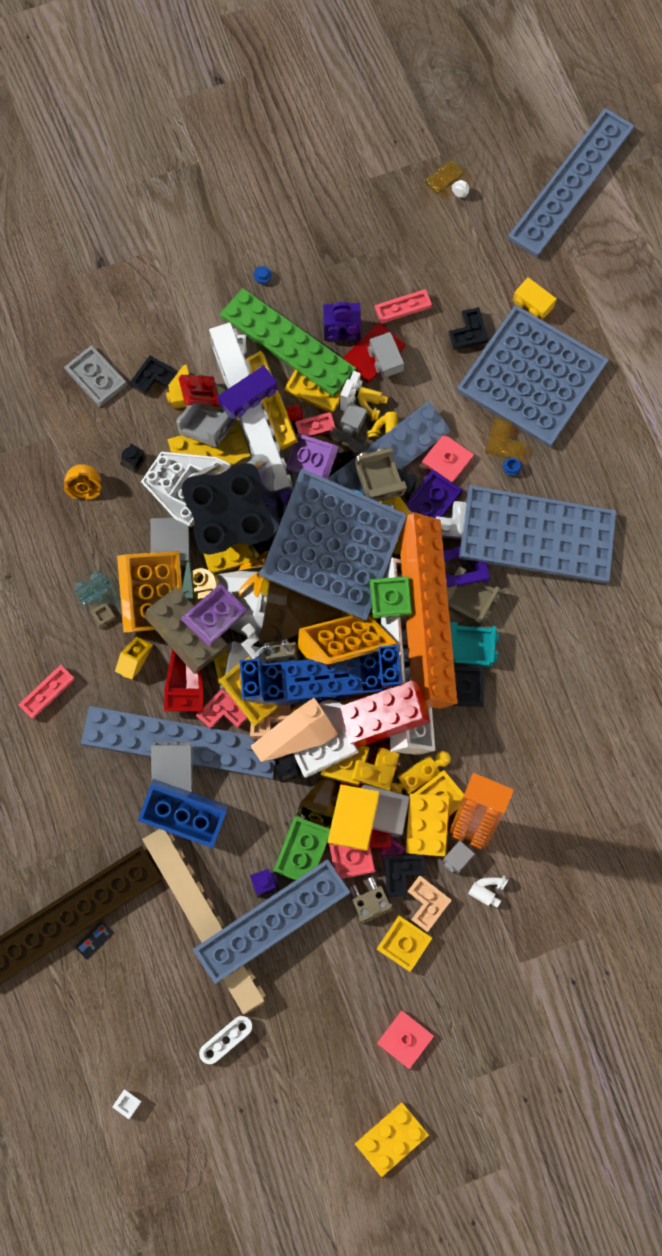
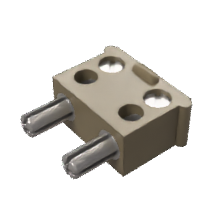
[264,640,305,663]
[349,877,392,924]

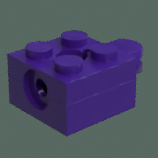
[323,302,361,342]

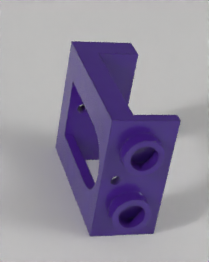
[443,547,490,588]

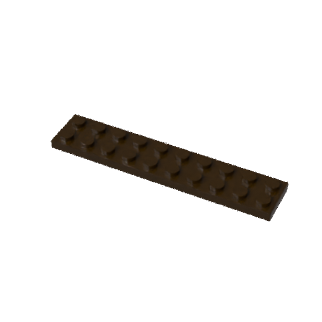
[0,846,163,985]

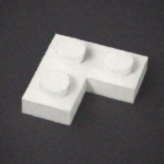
[340,371,362,412]
[436,501,466,540]

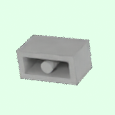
[368,332,404,378]

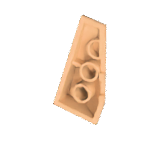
[251,698,338,763]

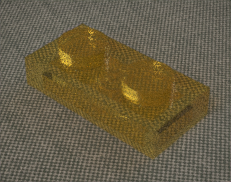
[425,160,464,195]

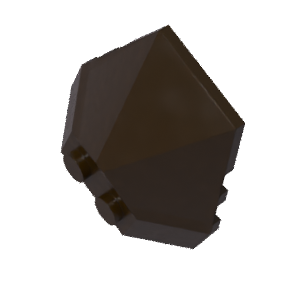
[257,581,342,649]

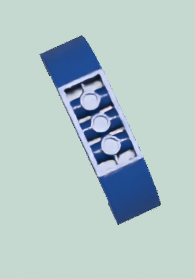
[239,645,402,706]

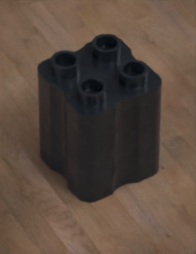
[182,454,283,555]

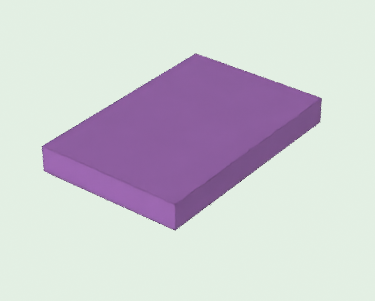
[286,433,339,480]
[181,583,248,646]

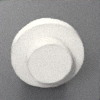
[452,180,469,198]

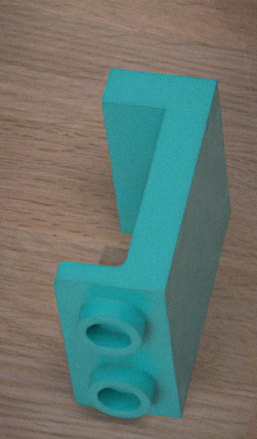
[450,622,499,668]

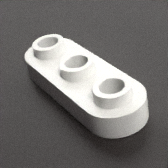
[199,1016,252,1064]

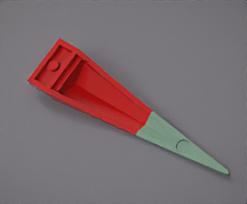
[164,562,204,712]

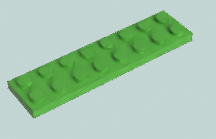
[220,288,356,398]

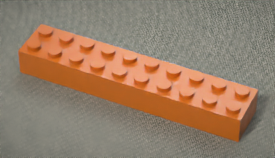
[399,512,457,709]
[449,773,514,850]

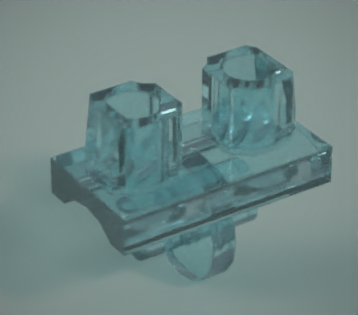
[74,571,112,605]

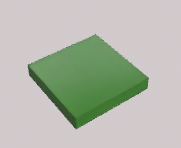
[370,576,412,619]

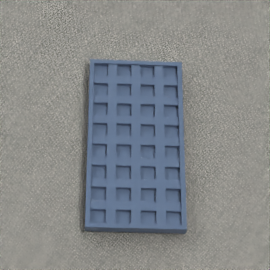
[459,485,616,584]

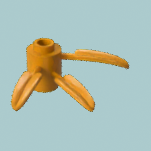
[237,551,268,598]

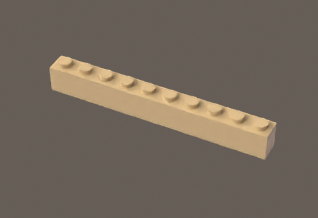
[142,829,266,1015]

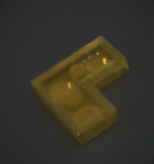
[485,417,526,462]

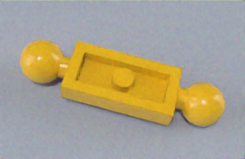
[390,751,451,794]

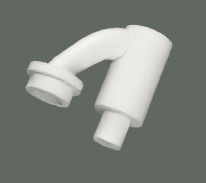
[468,875,508,907]

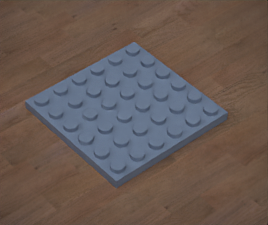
[457,305,609,447]
[259,469,407,621]

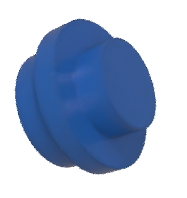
[254,266,272,284]
[503,458,522,476]

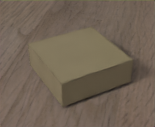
[90,602,117,629]

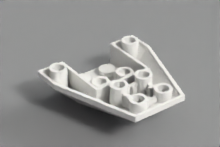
[141,452,231,527]
[216,567,267,637]

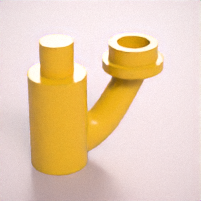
[357,387,388,421]
[367,412,398,440]

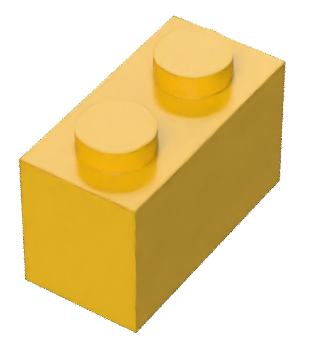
[513,277,557,320]

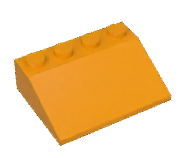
[117,551,182,632]
[298,614,397,665]

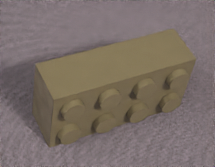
[145,587,227,674]

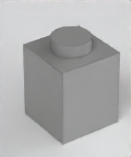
[340,403,367,435]
[443,841,475,874]

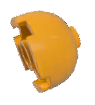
[64,464,102,500]

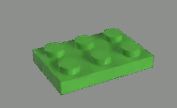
[273,816,330,881]

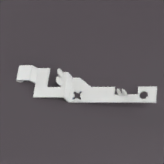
[241,623,266,664]

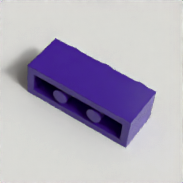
[218,365,278,420]

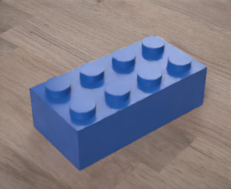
[137,779,228,848]

